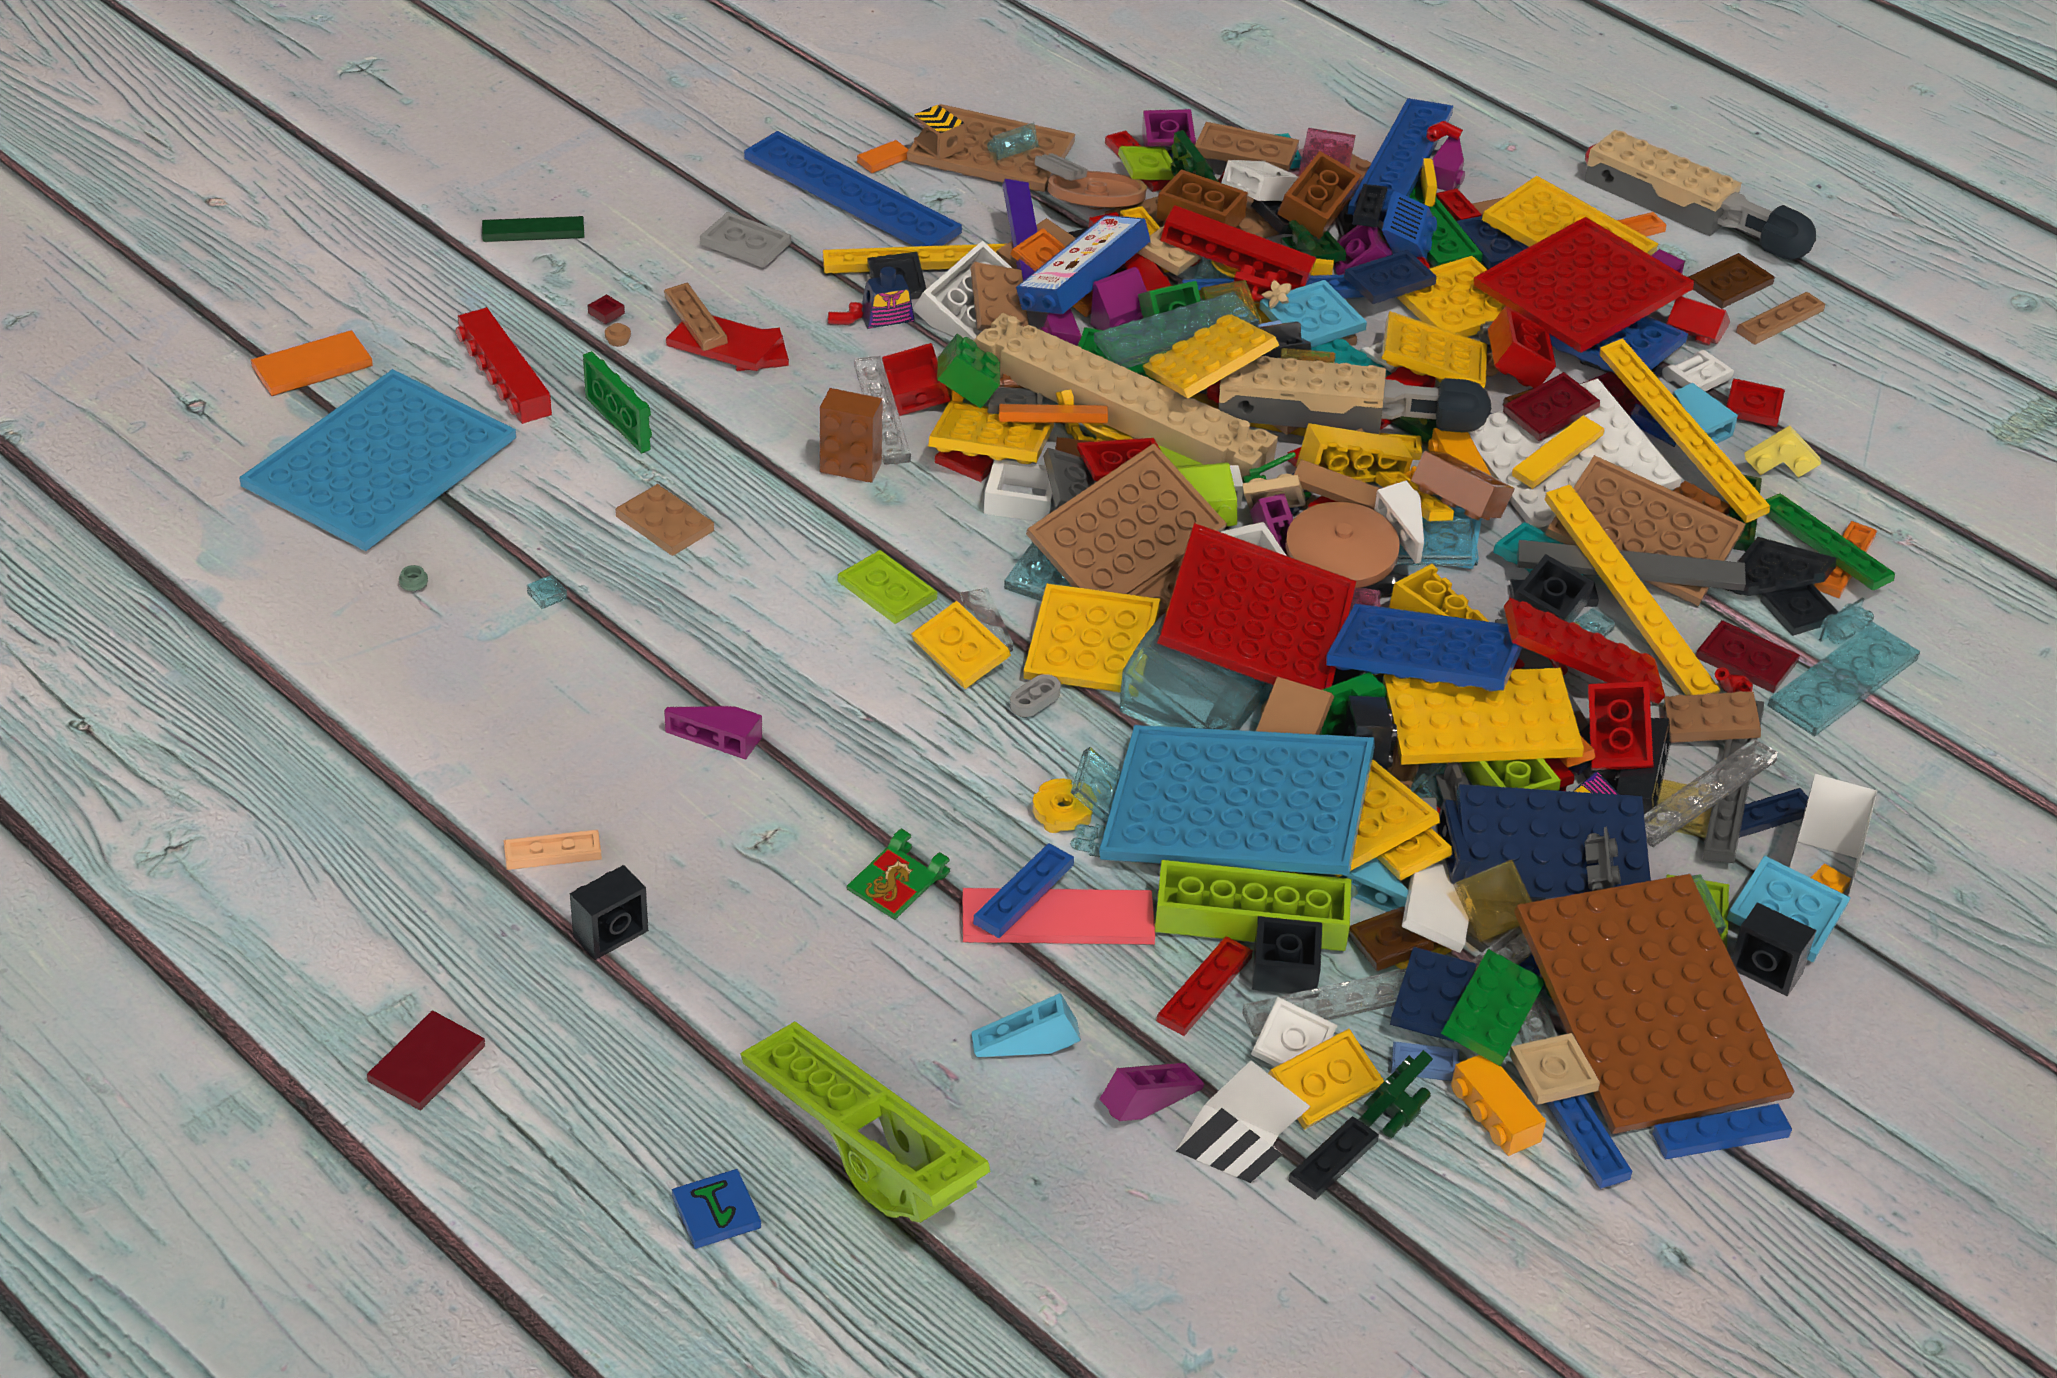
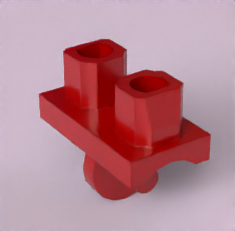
[1231,264,1281,308]

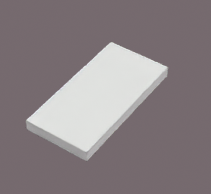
[1402,859,1472,953]

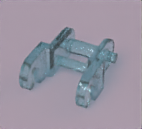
[1070,824,1105,857]

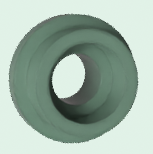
[399,565,428,591]

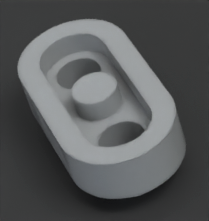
[1010,674,1061,717]

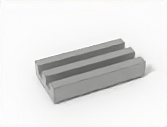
[1034,153,1088,181]

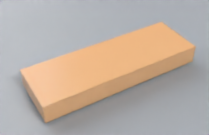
[504,830,602,870]

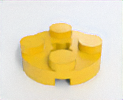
[1032,778,1094,833]

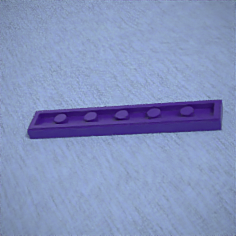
[1002,179,1038,281]

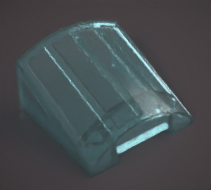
[1119,613,1274,730]

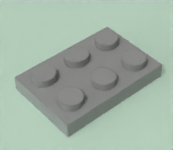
[700,212,791,268]

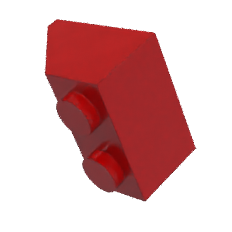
[1666,296,1730,346]

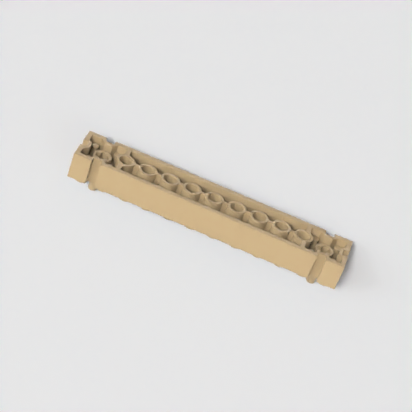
[974,313,1278,478]

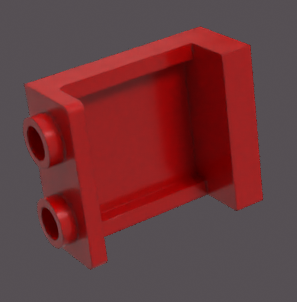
[882,343,950,416]

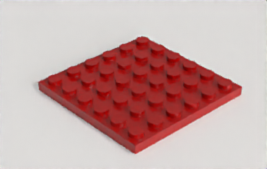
[1474,217,1694,353]
[1157,523,1357,690]

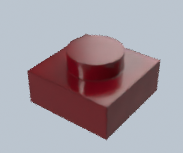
[587,294,625,324]

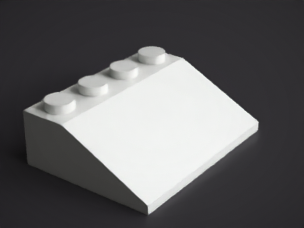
[913,240,1012,341]

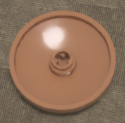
[1048,171,1147,210]
[1286,502,1400,588]

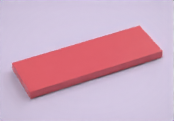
[962,888,1155,945]

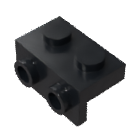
[1258,321,1311,359]

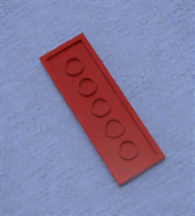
[1504,598,1665,704]

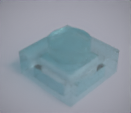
[527,575,567,609]
[1574,608,1615,637]

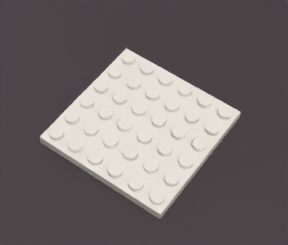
[1468,379,1681,533]

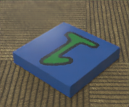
[672,1169,761,1249]

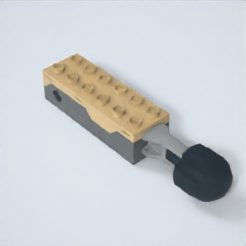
[1584,129,1816,260]
[1207,356,1492,435]

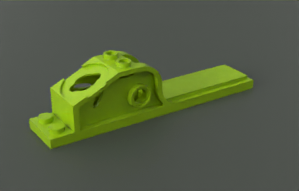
[740,1021,991,1223]

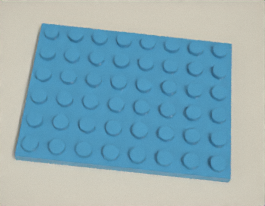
[239,369,516,551]
[1099,725,1375,875]

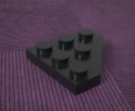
[1724,537,1837,596]

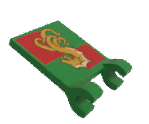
[847,828,950,920]

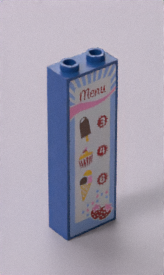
[1016,215,1151,314]

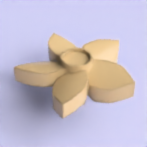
[1262,280,1292,309]

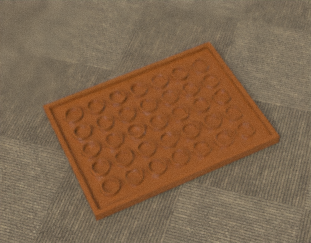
[1514,874,1795,1134]

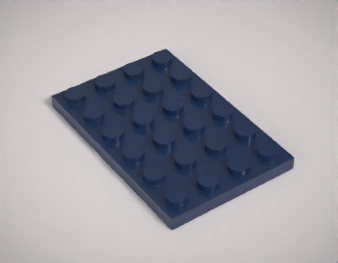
[1457,784,1651,903]

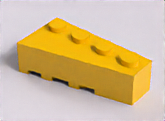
[1296,423,1413,483]
[1389,564,1489,622]

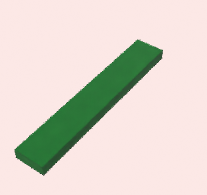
[1766,493,1895,591]

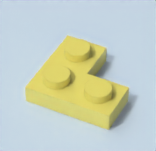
[1744,425,1821,478]

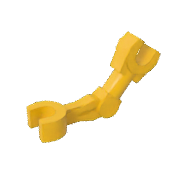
[1055,389,1096,441]

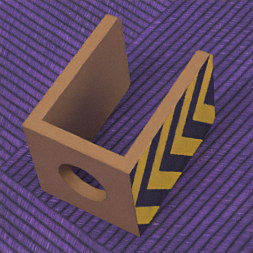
[914,105,965,160]

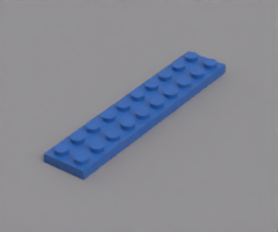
[1348,98,1453,222]
[744,131,962,247]

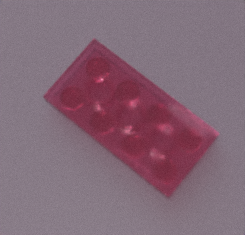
[1298,128,1356,176]

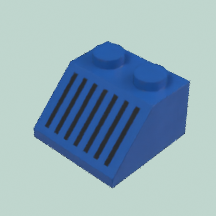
[1382,192,1437,259]

